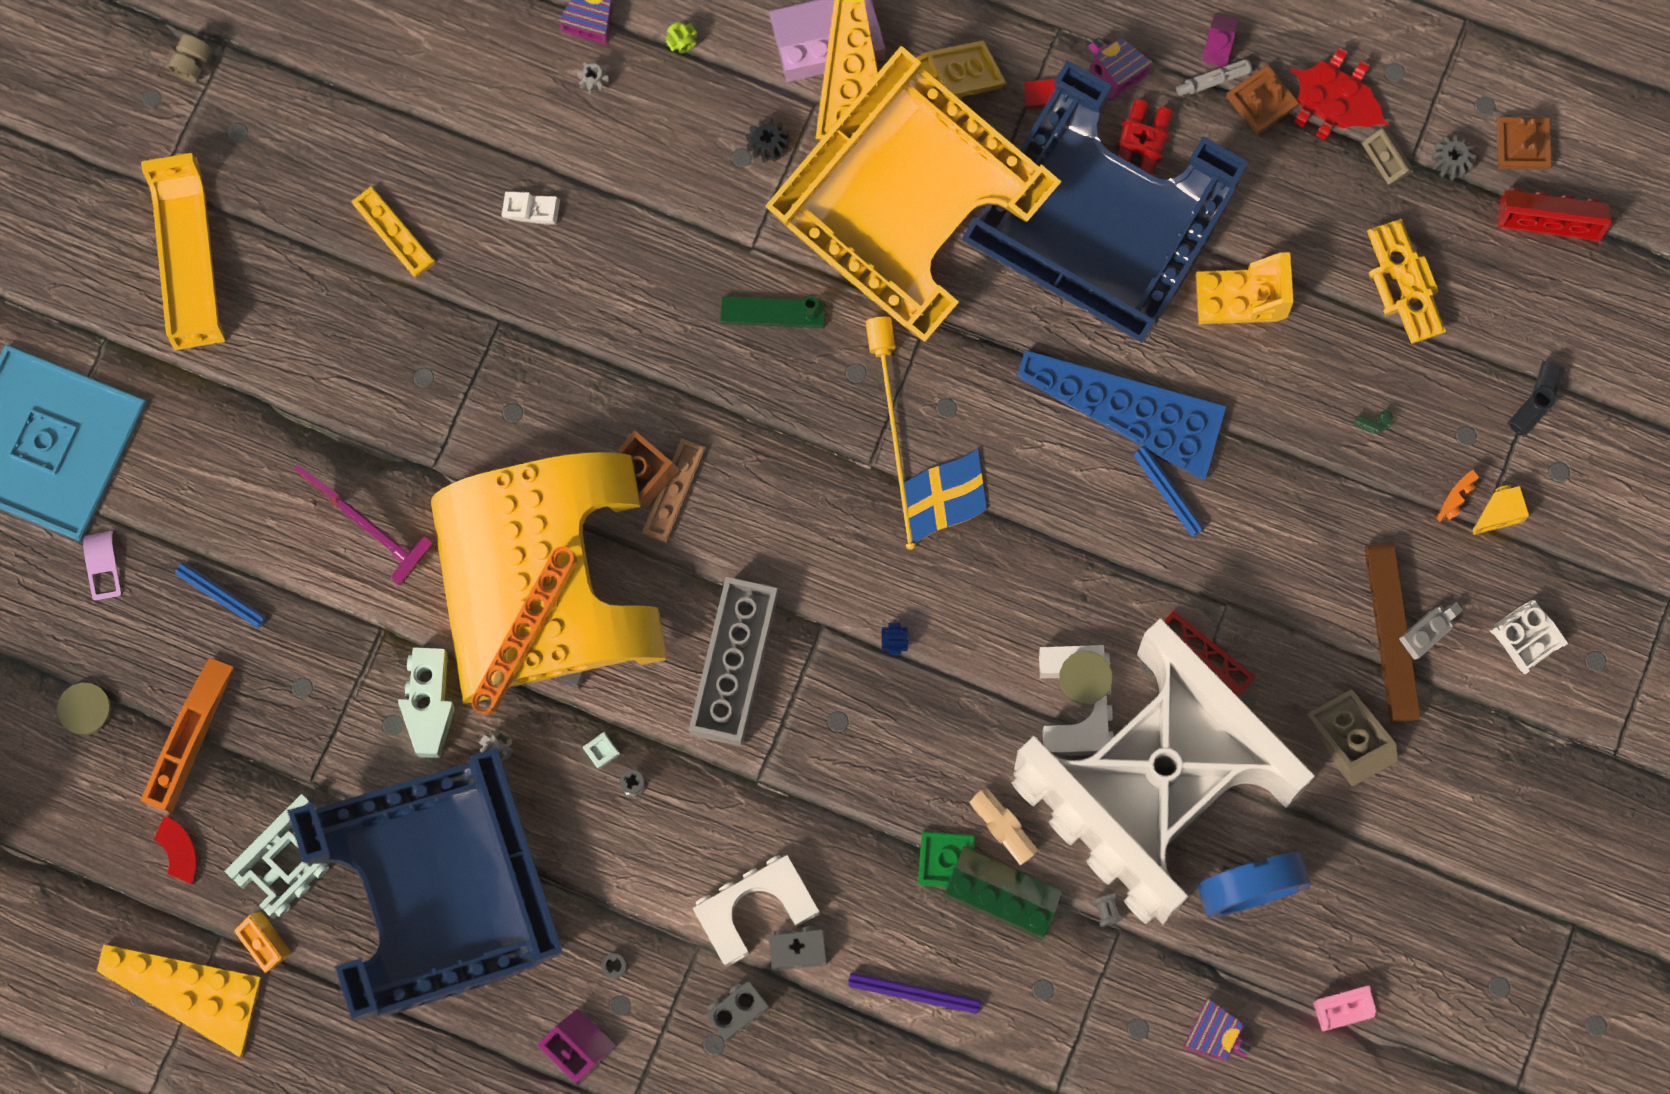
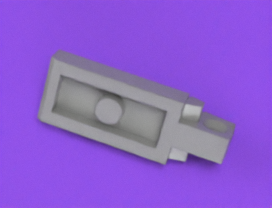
[1399,602,1463,660]

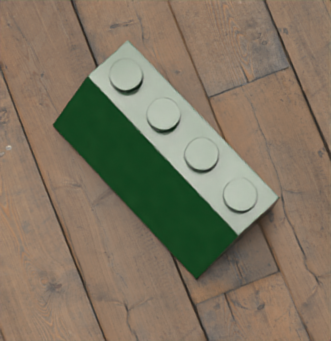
[942,846,1062,940]

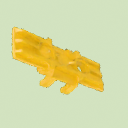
[1367,219,1446,344]

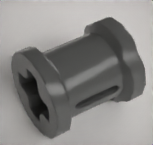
[620,769,646,797]
[1092,894,1123,927]

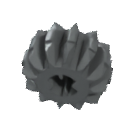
[1431,135,1476,180]

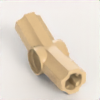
[970,788,1038,865]

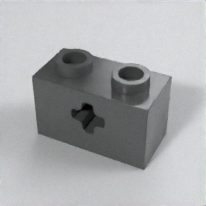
[768,926,827,971]

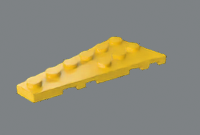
[816,0,878,140]
[97,945,262,1058]

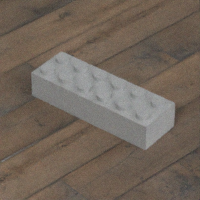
[689,577,778,747]

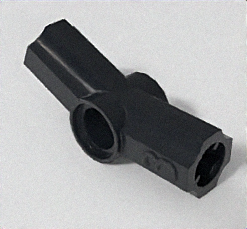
[1507,361,1564,438]

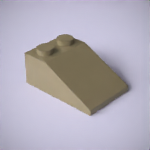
[1307,689,1398,787]

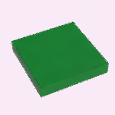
[918,831,975,888]

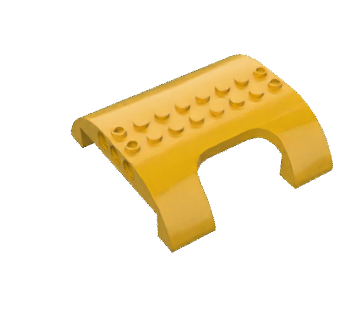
[765,46,1061,342]
[431,452,667,704]

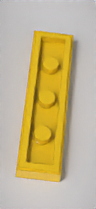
[351,186,435,279]

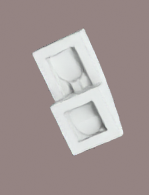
[502,192,560,224]

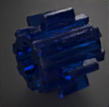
[881,623,908,655]

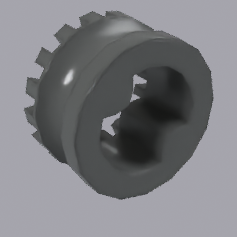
[602,953,627,979]

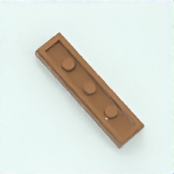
[642,438,706,544]

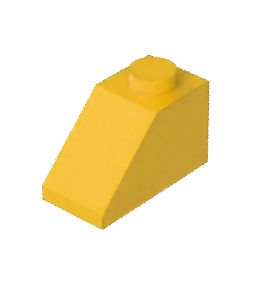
[1472,485,1529,535]

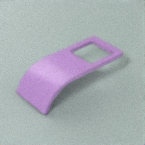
[83,531,121,600]

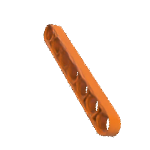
[472,546,577,715]

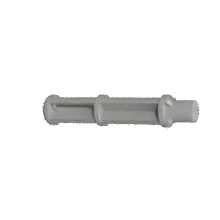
[1176,59,1252,96]

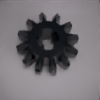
[746,118,789,163]

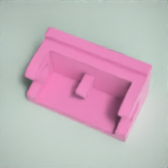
[1313,986,1376,1032]

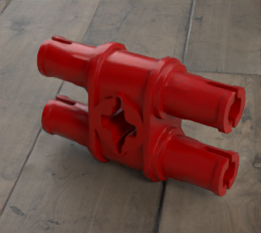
[1115,99,1173,176]

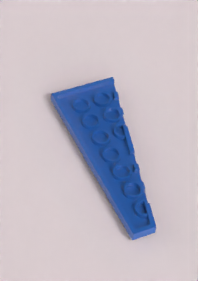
[1017,350,1226,481]

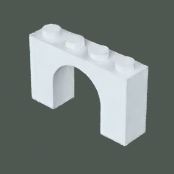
[1039,645,1114,757]
[693,855,820,968]

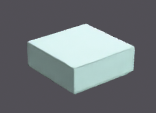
[583,732,620,770]

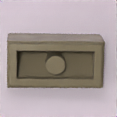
[1362,128,1414,185]

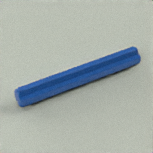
[1134,447,1204,536]
[175,562,266,628]

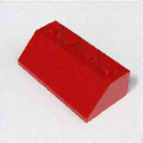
[1497,188,1611,241]

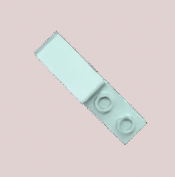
[398,648,455,758]

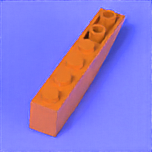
[140,658,234,815]

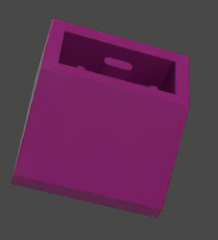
[537,1008,616,1086]

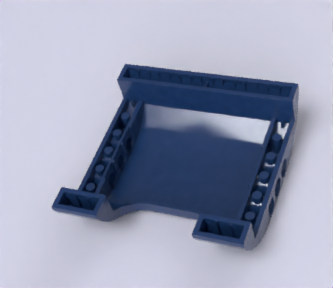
[961,60,1248,343]
[287,748,562,1020]

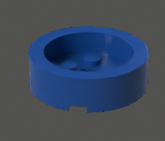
[1197,852,1312,918]

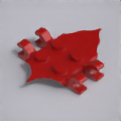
[1290,47,1389,140]

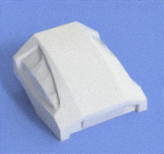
[1489,600,1568,674]

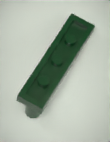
[720,296,825,329]

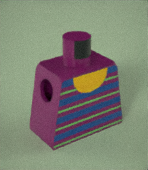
[559,0,613,45]
[1089,37,1152,100]
[1183,999,1253,1061]

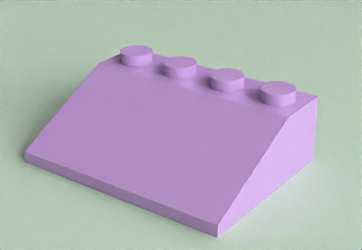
[769,0,885,82]

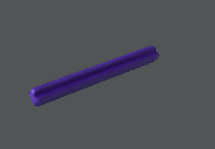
[848,972,981,1014]

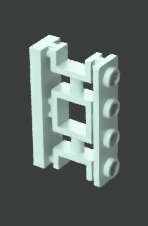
[224,794,329,919]

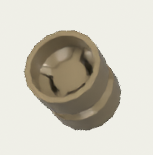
[167,34,212,82]

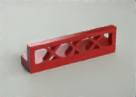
[1163,610,1256,698]

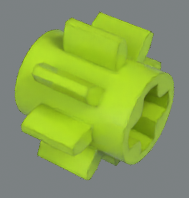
[665,21,698,53]

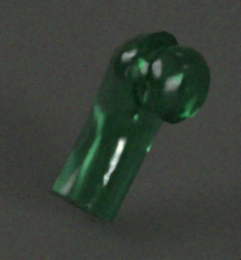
[1353,410,1393,434]

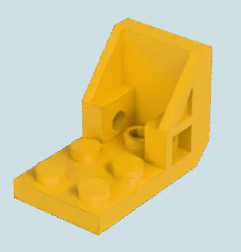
[916,40,1006,100]
[1195,252,1293,324]

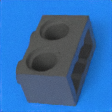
[705,981,769,1043]

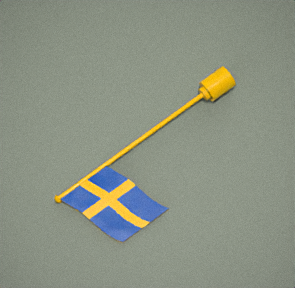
[866,317,987,550]

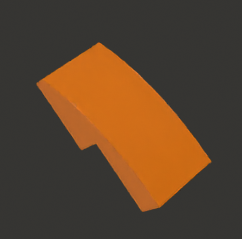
[1437,469,1479,522]

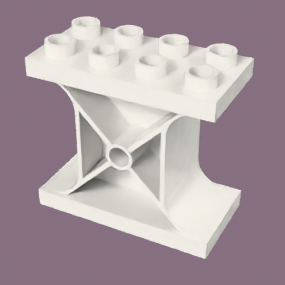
[1012,619,1314,925]

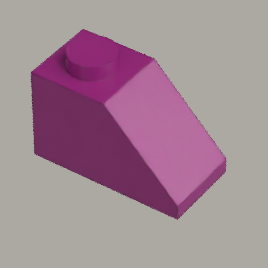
[1201,14,1239,67]

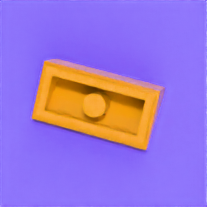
[234,912,292,973]

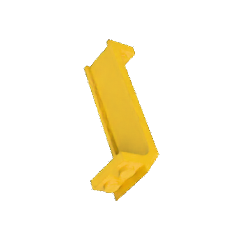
[141,153,225,350]

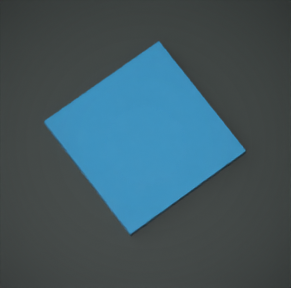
[0,344,148,542]

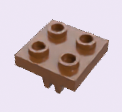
[1226,65,1299,135]
[1496,117,1551,170]

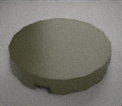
[1059,651,1112,705]
[57,682,112,736]

